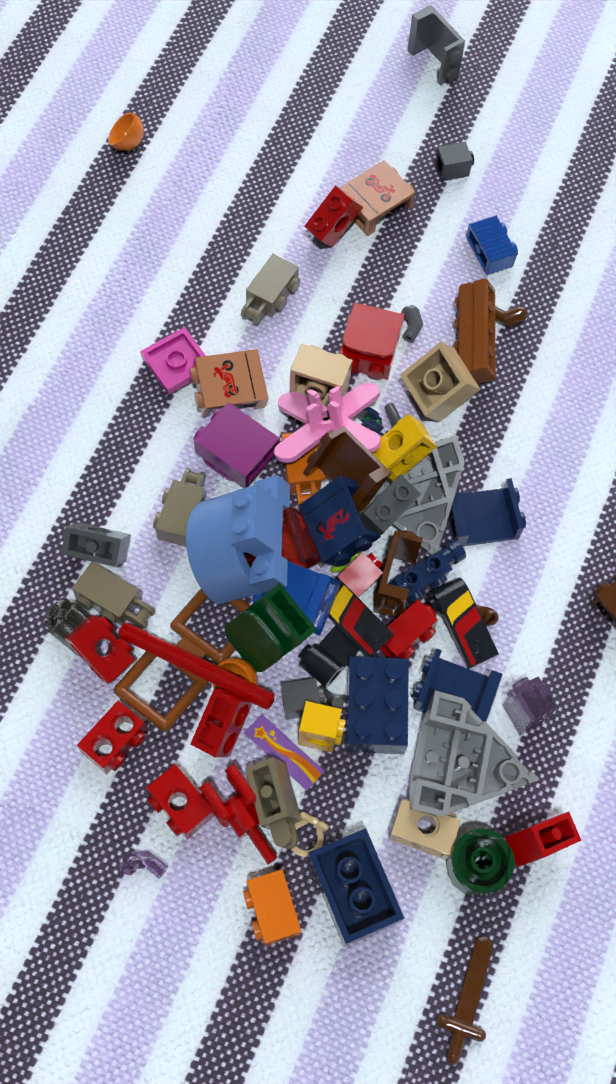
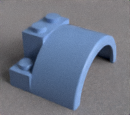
[186,475,290,605]

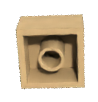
[400,341,481,422]
[290,343,352,407]

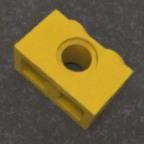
[372,414,438,480]
[298,701,346,753]

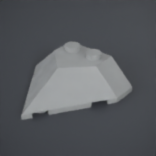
[370,435,465,555]
[409,691,540,817]

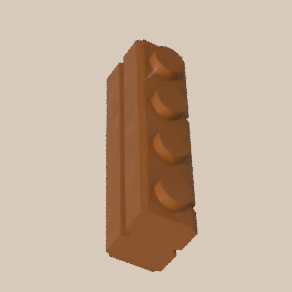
[454,278,496,384]

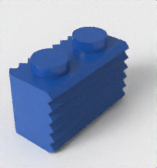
[466,215,518,275]

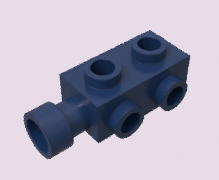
[388,539,466,603]

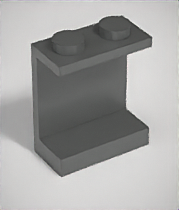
[407,5,465,86]

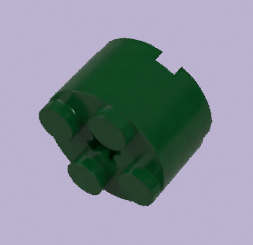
[447,828,515,898]

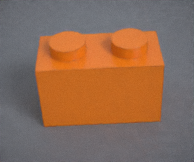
[242,869,301,947]

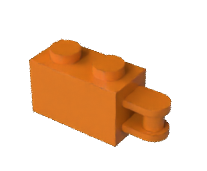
[282,433,326,509]

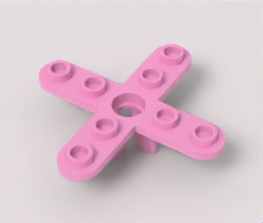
[274,383,381,463]

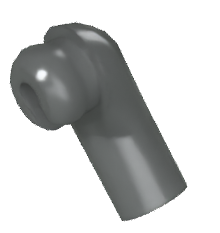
[401,305,424,343]

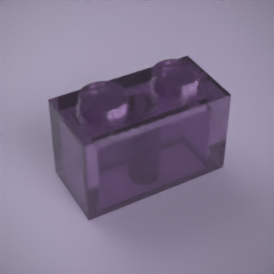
[502,676,557,736]

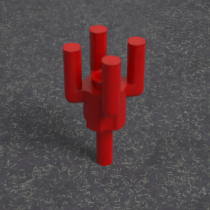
[199,764,278,865]

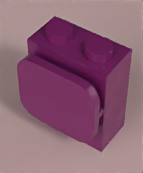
[194,402,280,488]

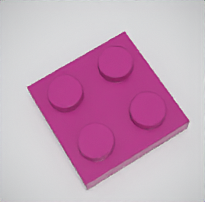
[140,327,206,395]

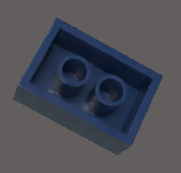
[345,656,409,754]
[307,828,405,948]

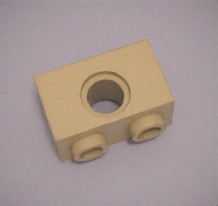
[389,798,461,860]

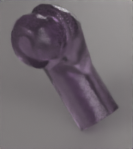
[120,850,169,879]

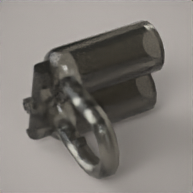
[43,597,91,656]

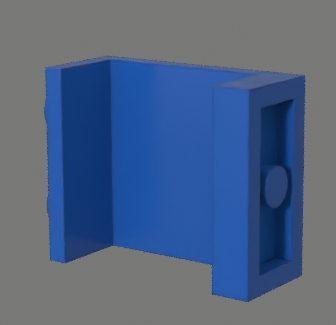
[252,561,341,636]

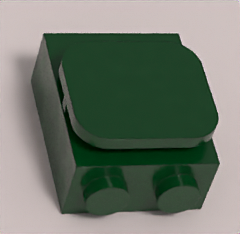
[224,583,317,672]

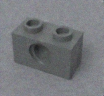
[360,474,421,536]
[62,522,130,567]

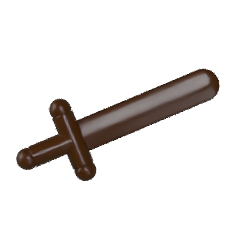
[436,936,493,1065]

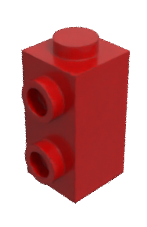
[375,599,438,659]

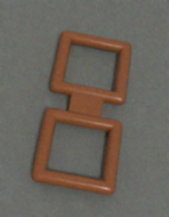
[114,588,251,731]

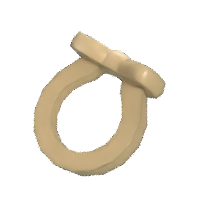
[291,811,329,857]

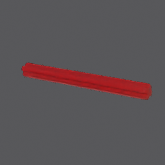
[118,623,275,709]

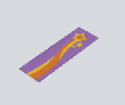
[244,714,325,791]

